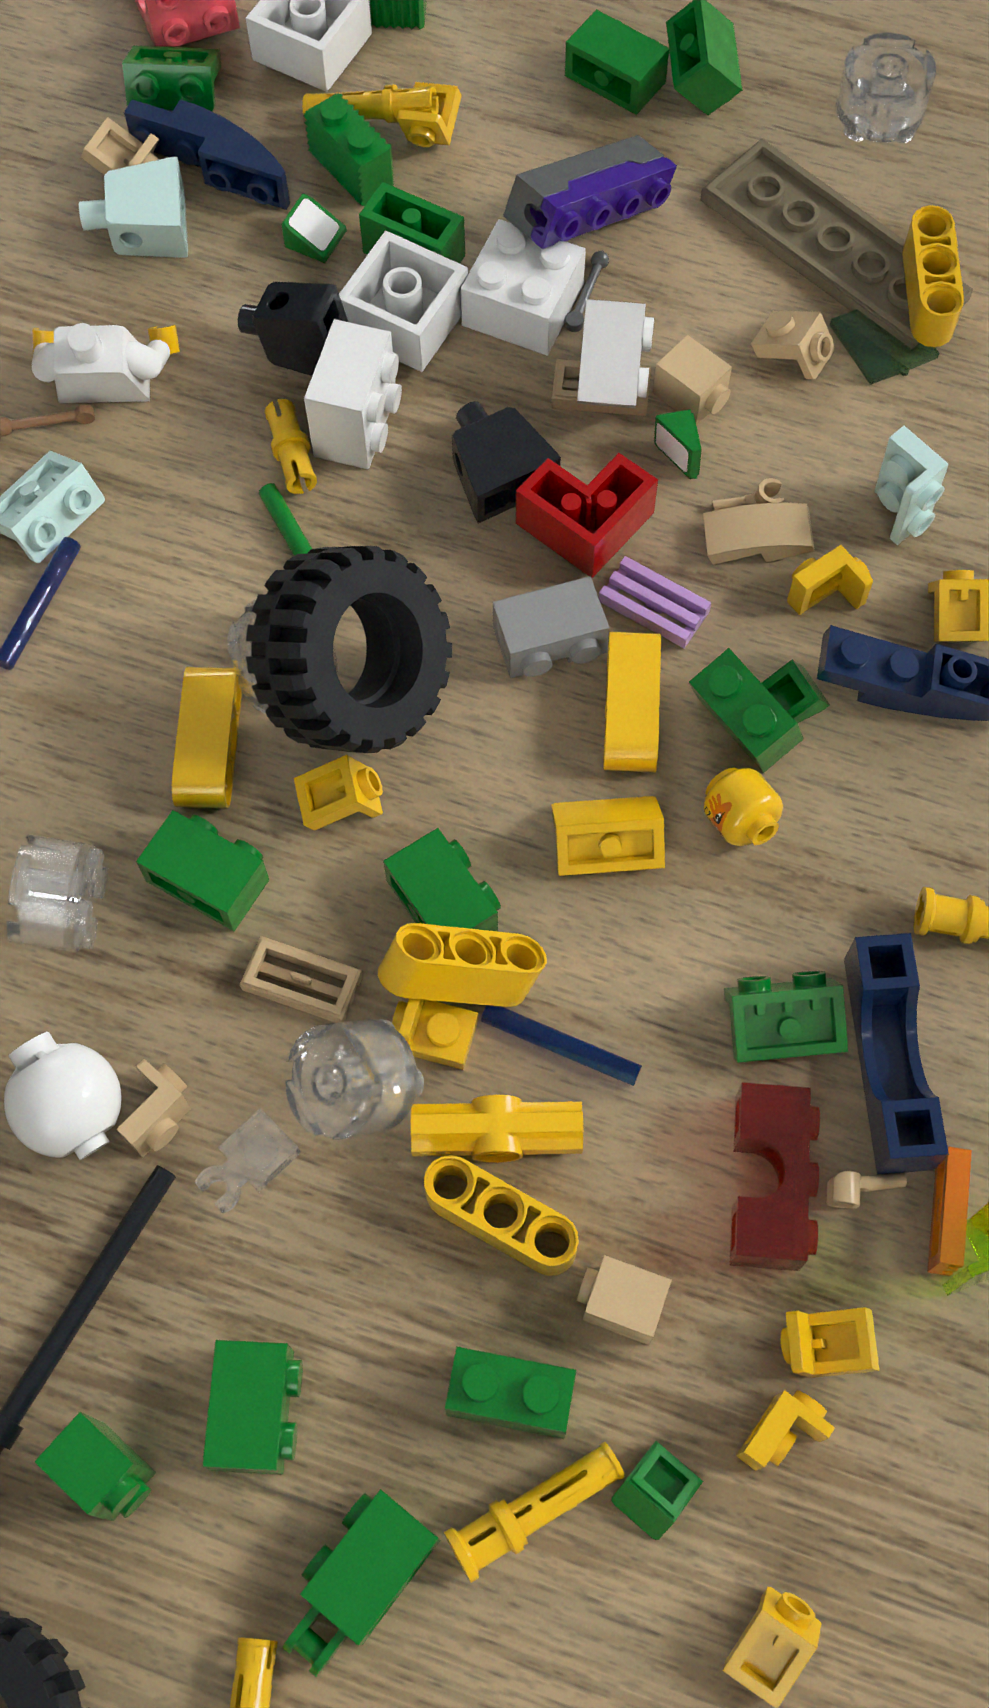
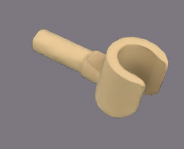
[712,478,785,511]
[826,1171,907,1209]

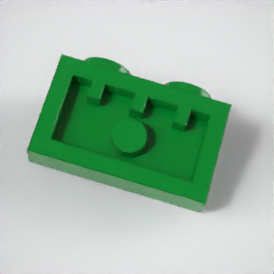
[122,45,221,111]
[724,971,848,1063]

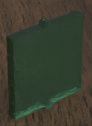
[830,309,940,385]

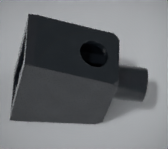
[237,282,348,376]
[452,401,561,524]

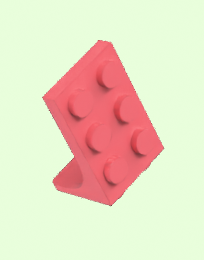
[135,0,240,47]

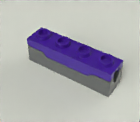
[503,135,677,249]

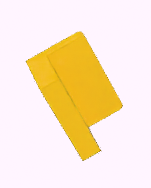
[552,796,665,876]

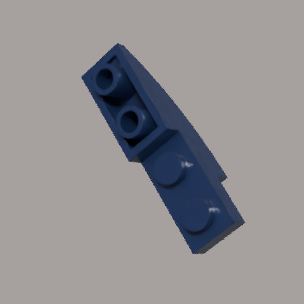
[124,99,290,210]
[817,625,989,721]

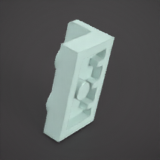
[874,426,949,545]
[0,451,105,563]

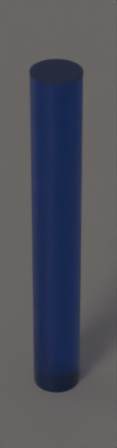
[0,537,81,670]
[481,1005,642,1086]

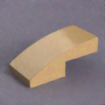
[703,503,815,565]

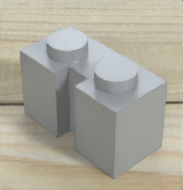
[493,576,609,678]

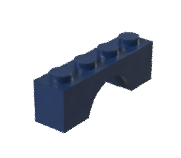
[844,933,949,1174]

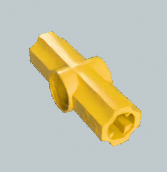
[411,1095,584,1163]

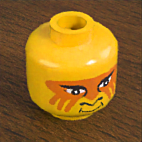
[703,767,783,846]

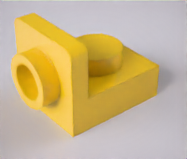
[928,570,989,642]
[293,754,383,831]
[391,998,479,1070]
[736,1390,835,1471]
[723,1586,821,1708]

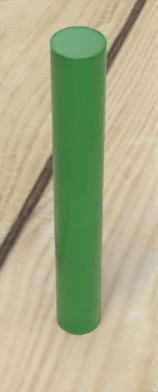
[258,483,312,556]

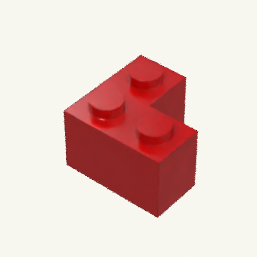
[516,453,658,578]

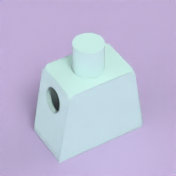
[79,157,188,258]

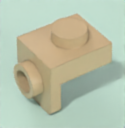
[81,117,159,175]
[751,310,835,379]
[116,1059,191,1158]

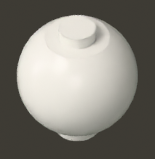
[4,1032,122,1160]

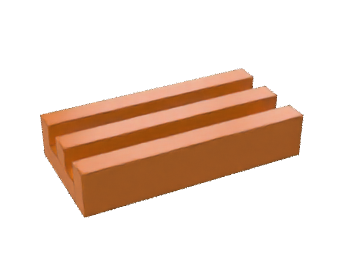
[927,1146,972,1276]

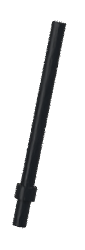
[0,1165,176,1454]

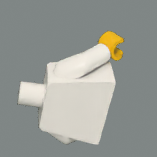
[32,323,180,404]

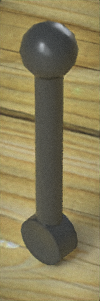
[565,251,609,332]

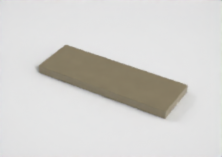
[700,139,973,354]

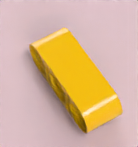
[902,205,964,347]
[603,631,661,773]
[172,667,242,809]
[378,923,547,1007]
[424,1155,579,1276]

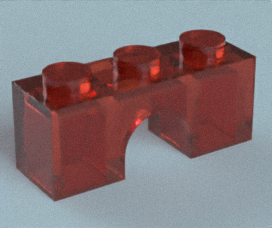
[730,1082,820,1271]

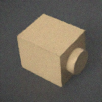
[653,335,732,425]
[576,1255,672,1345]

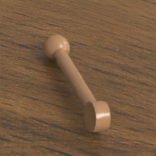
[0,405,95,436]

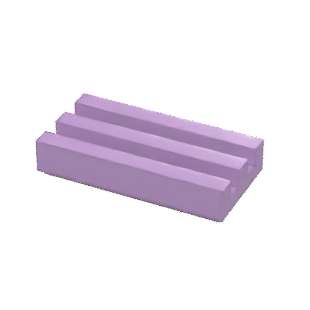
[599,556,711,648]

